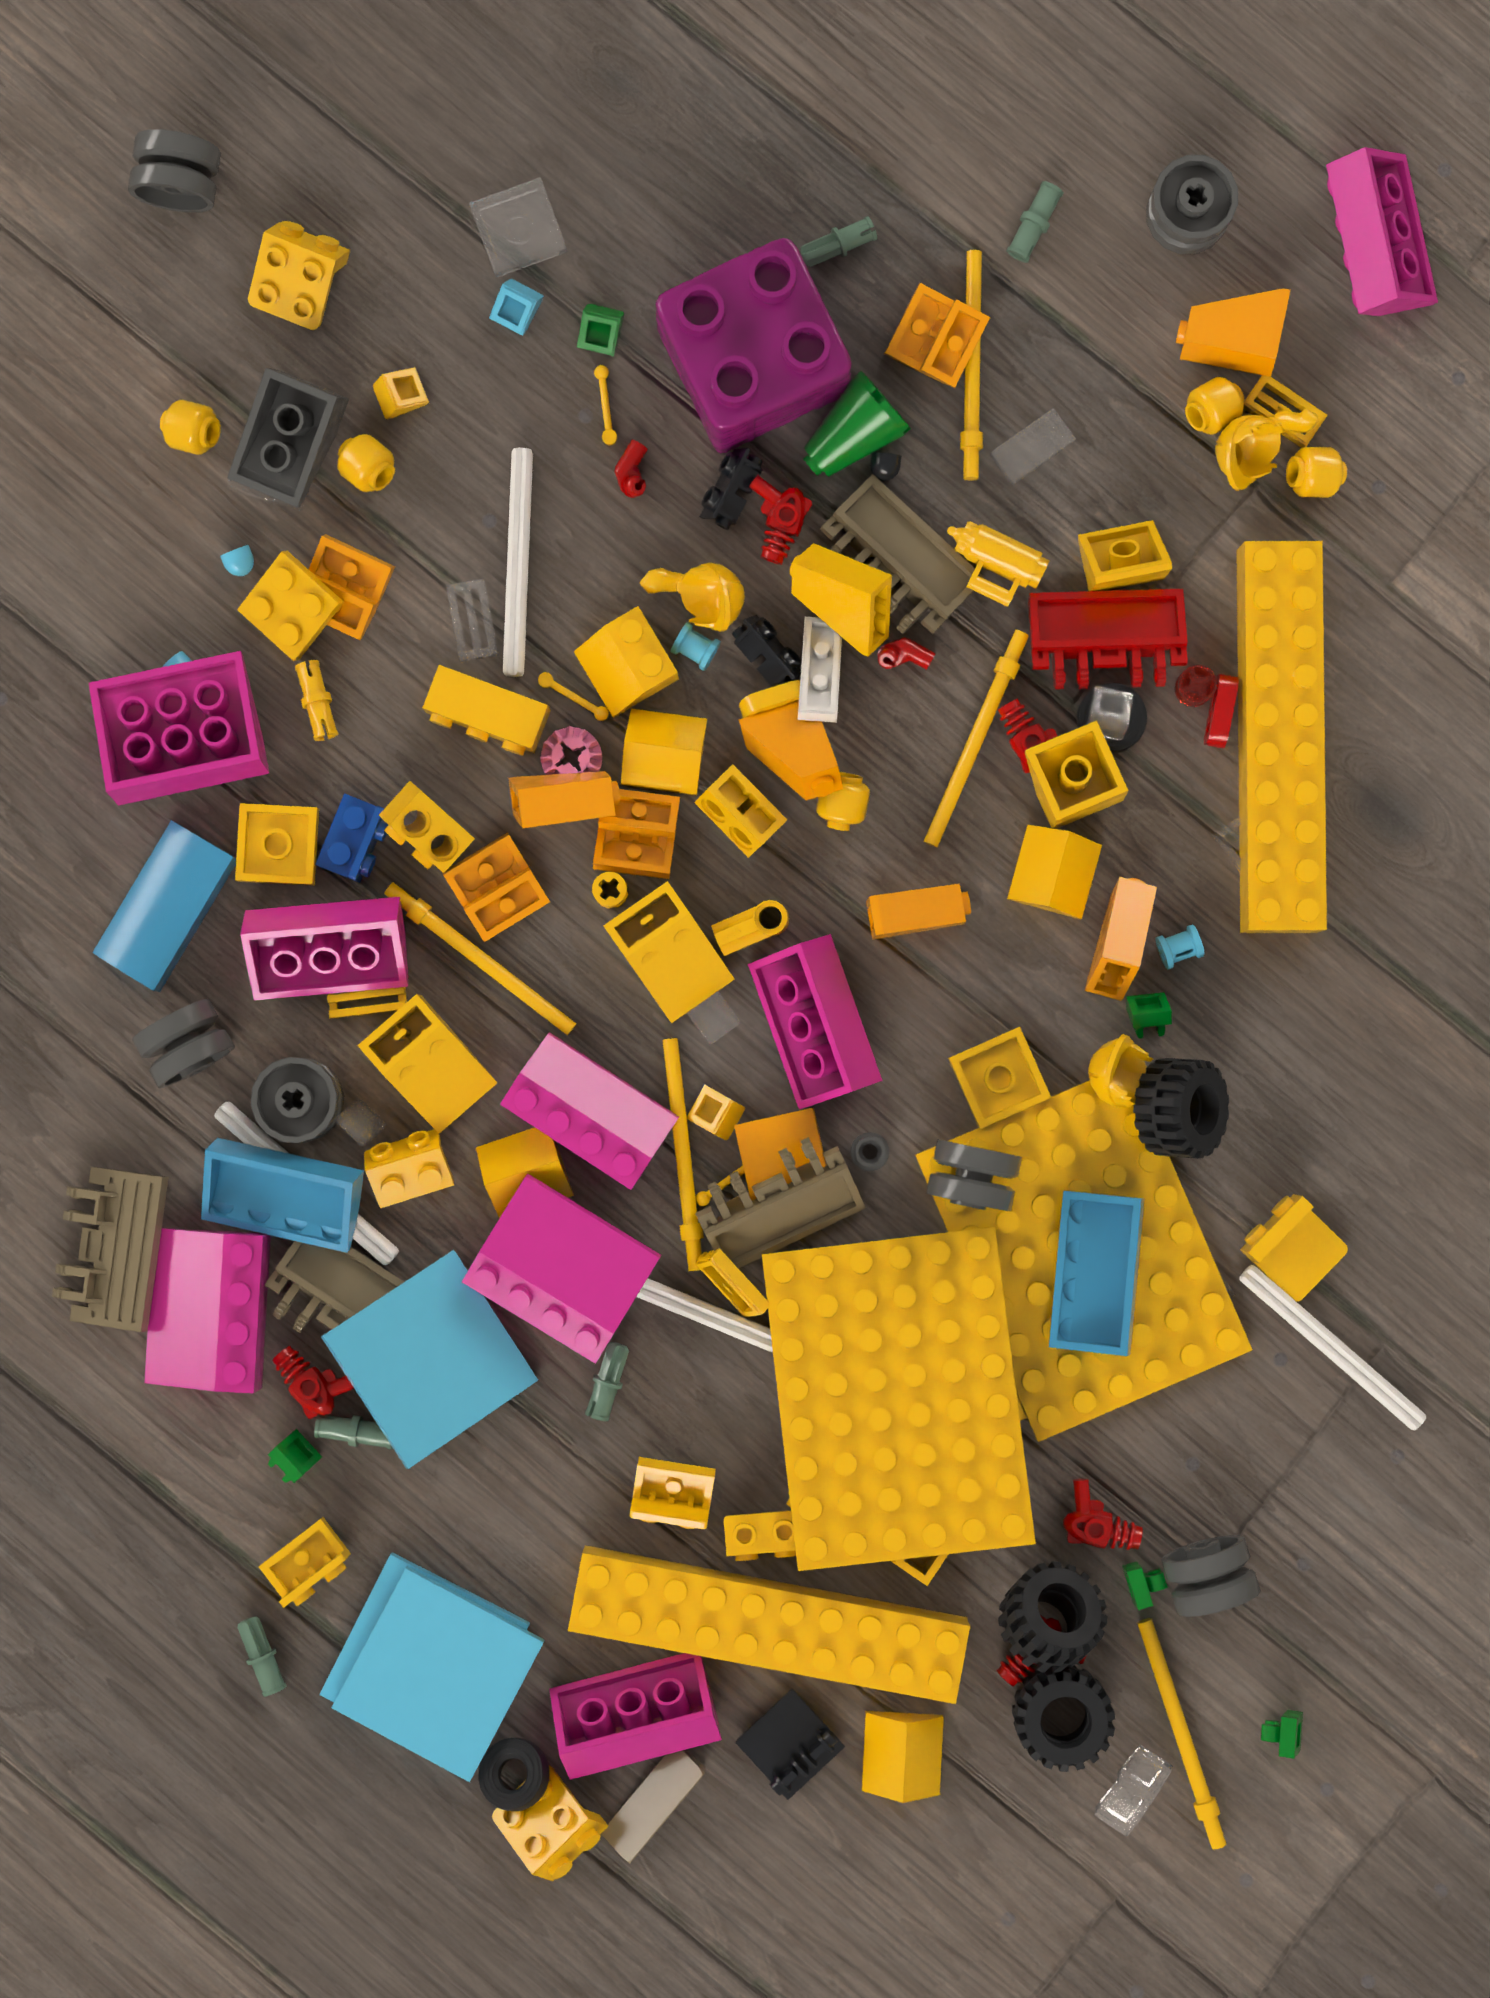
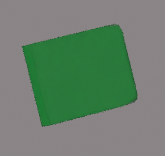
[577,304,624,356]

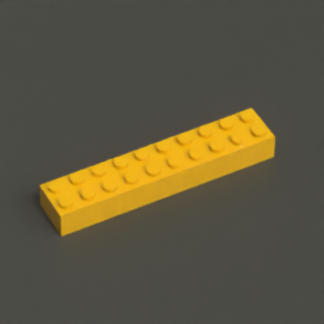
[1236,541,1327,933]
[568,1545,970,1704]

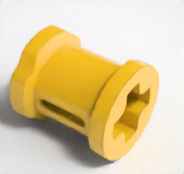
[592,872,628,909]

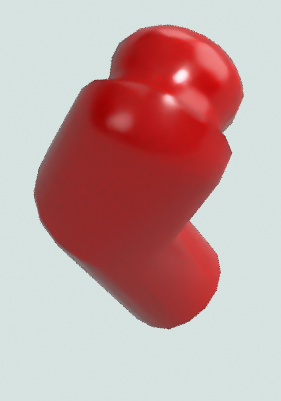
[614,439,648,498]
[877,637,936,670]

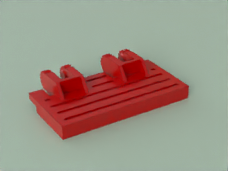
[1028,589,1188,690]

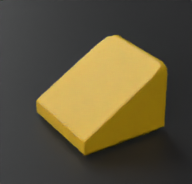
[373,367,429,419]
[687,1085,745,1141]

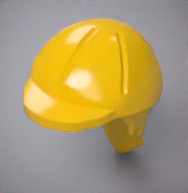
[1215,408,1318,491]
[640,563,745,632]
[1088,1034,1153,1107]

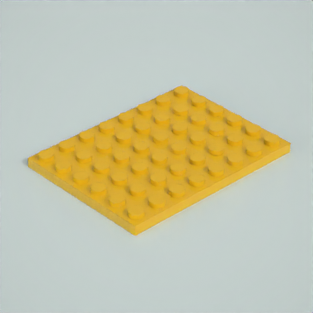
[915,1080,1252,1442]
[762,1227,1036,1571]

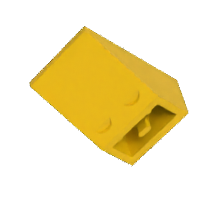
[603,881,735,1024]
[357,994,498,1134]

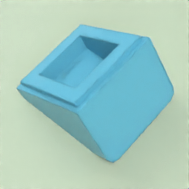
[489,279,544,336]

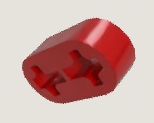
[1204,674,1239,749]

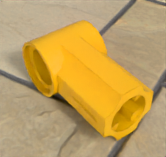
[711,900,790,956]

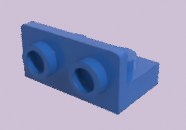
[315,793,388,883]

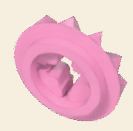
[540,726,602,775]

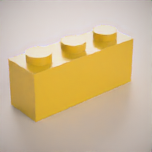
[422,665,551,756]

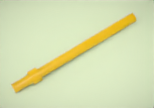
[960,250,983,481]
[923,630,1029,848]
[384,882,577,1036]
[662,1038,704,1271]
[1137,1618,1227,1849]

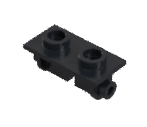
[699,448,763,530]
[732,615,802,687]

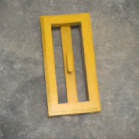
[1243,375,1328,448]
[327,987,407,1019]
[695,1248,769,1317]

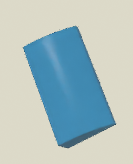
[92,820,236,992]
[201,1138,364,1253]
[1049,1191,1145,1356]

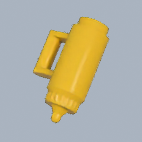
[947,521,1050,607]

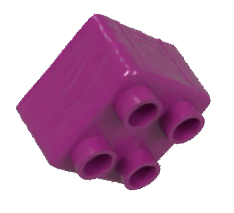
[655,238,852,454]

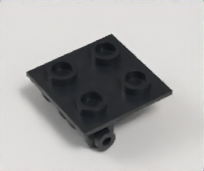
[735,1688,845,1800]

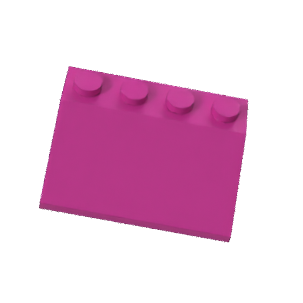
[88,651,269,806]
[462,1174,661,1364]
[144,1228,271,1393]

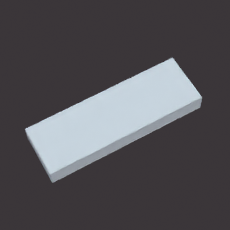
[798,616,842,723]

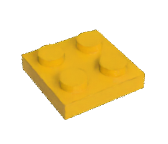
[237,550,344,661]
[235,803,319,886]
[948,1027,1052,1129]

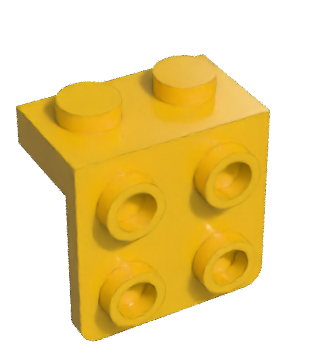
[248,221,350,330]
[1240,1194,1348,1302]
[492,1765,608,1881]

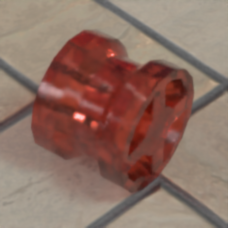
[1174,665,1218,708]

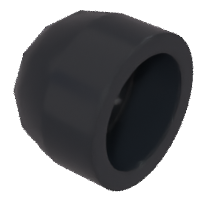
[870,452,902,481]

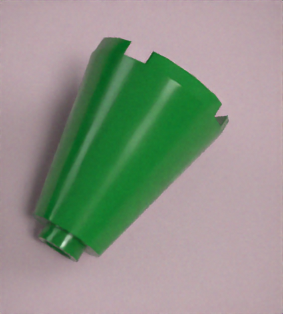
[803,370,911,477]

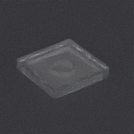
[469,177,568,278]

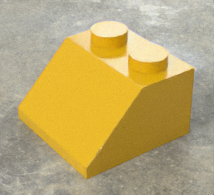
[574,606,679,718]
[1025,720,1128,829]

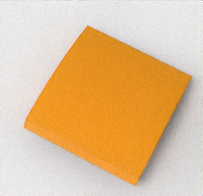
[884,283,990,388]
[309,534,395,640]
[593,789,680,879]
[442,833,550,942]
[734,1107,827,1201]

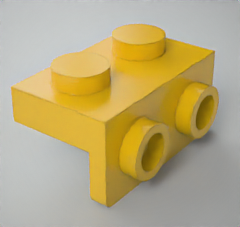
[364,1129,454,1209]
[629,1457,716,1529]
[724,1510,796,1561]
[259,1517,351,1608]

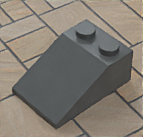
[227,368,349,508]

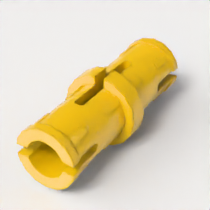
[295,660,339,741]

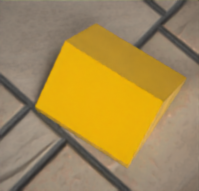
[1078,520,1172,591]
[621,708,707,796]
[1007,825,1102,920]
[476,1127,574,1218]
[862,1711,944,1803]

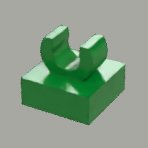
[1126,992,1172,1039]
[268,1429,322,1483]
[1122,1561,1168,1610]
[1261,1710,1303,1759]

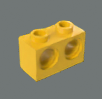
[694,764,787,858]
[379,781,475,873]

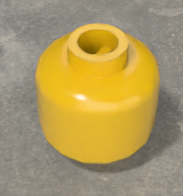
[1185,377,1244,435]
[160,400,221,455]
[337,434,395,492]
[1286,447,1347,498]
[816,772,870,831]

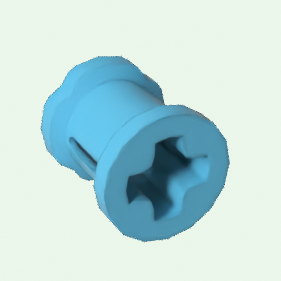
[670,622,721,671]
[1155,924,1205,970]

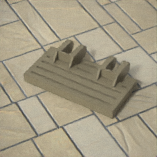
[820,474,985,634]
[695,1137,866,1269]
[52,1167,169,1332]
[265,1241,404,1333]

